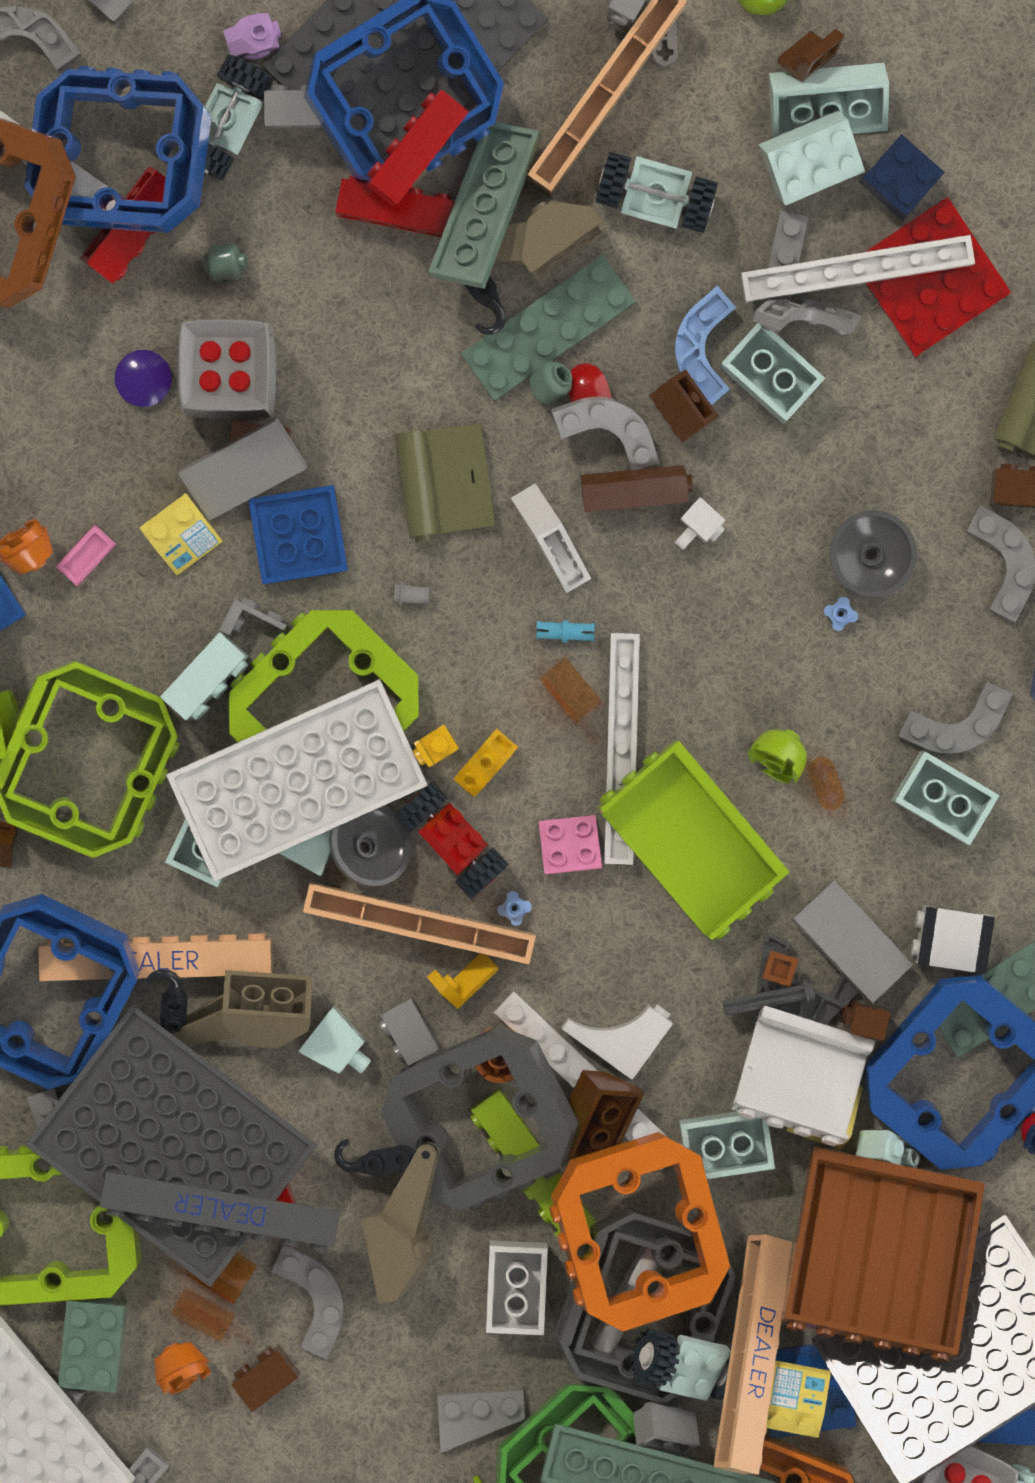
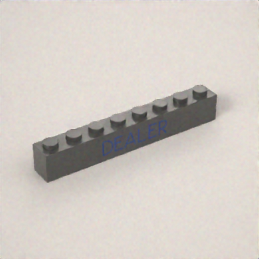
[100,1172,340,1252]

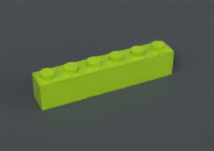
[470,1087,597,1238]

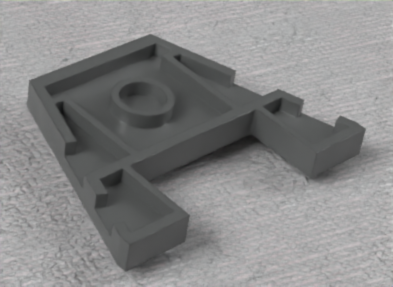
[752,931,858,1025]

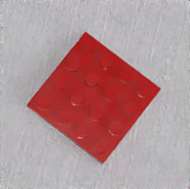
[865,197,1012,358]

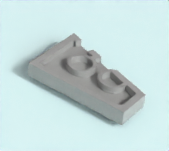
[437,1389,525,1453]

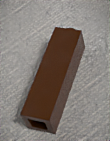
[581,465,693,512]

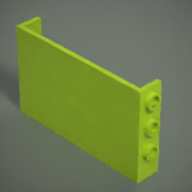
[596,740,790,940]

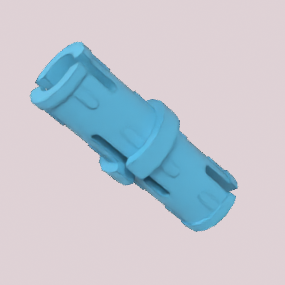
[536,620,595,643]

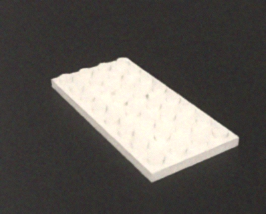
[166,679,428,882]
[0,1316,135,1483]

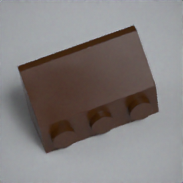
[566,1070,645,1162]

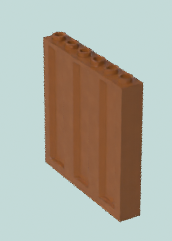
[781,1147,985,1362]

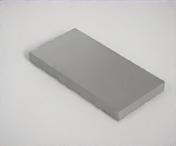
[178,418,307,521]
[792,881,913,1004]

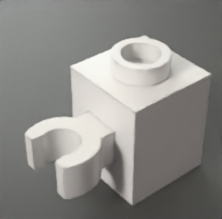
[674,497,726,550]

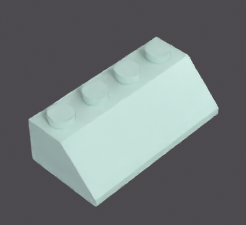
[769,63,889,138]

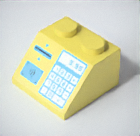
[140,493,223,576]
[766,1361,831,1438]

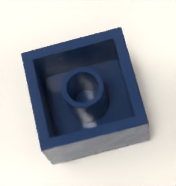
[860,134,945,221]

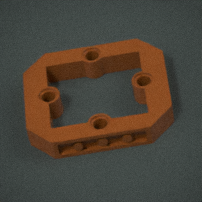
[0,118,76,308]

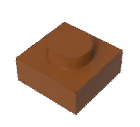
[762,950,799,987]

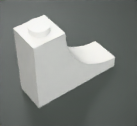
[511,483,591,593]
[561,1004,673,1080]

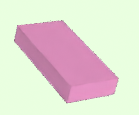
[56,525,117,587]

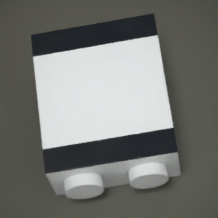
[911,905,995,974]

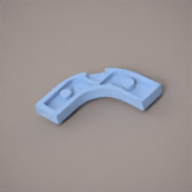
[675,286,736,405]

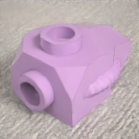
[223,13,282,60]

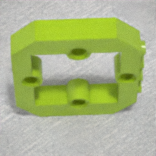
[229,610,419,742]
[0,660,179,858]
[0,1144,142,1305]

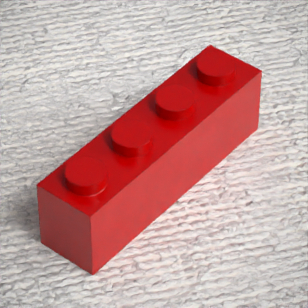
[366,89,469,207]
[79,166,166,284]
[335,175,455,238]

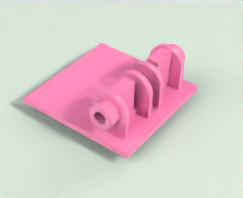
[539,815,602,875]

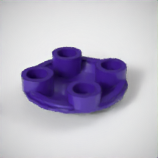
[115,350,172,407]

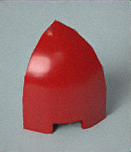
[568,363,612,402]

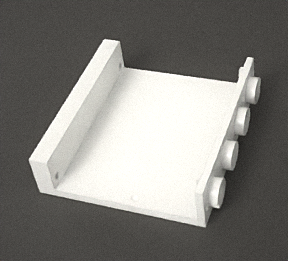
[732,1005,875,1146]

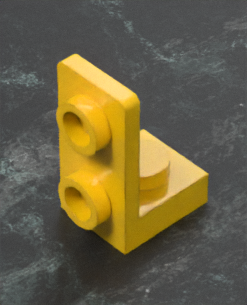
[412,725,459,768]
[454,728,518,797]
[427,953,499,1009]

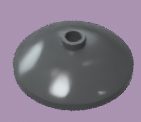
[829,510,917,597]
[330,805,411,887]

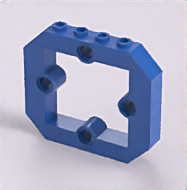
[304,0,504,181]
[24,66,212,233]
[0,894,140,1090]
[865,975,1035,1170]

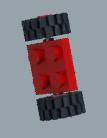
[395,781,509,899]

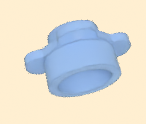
[824,597,858,631]
[497,891,532,926]

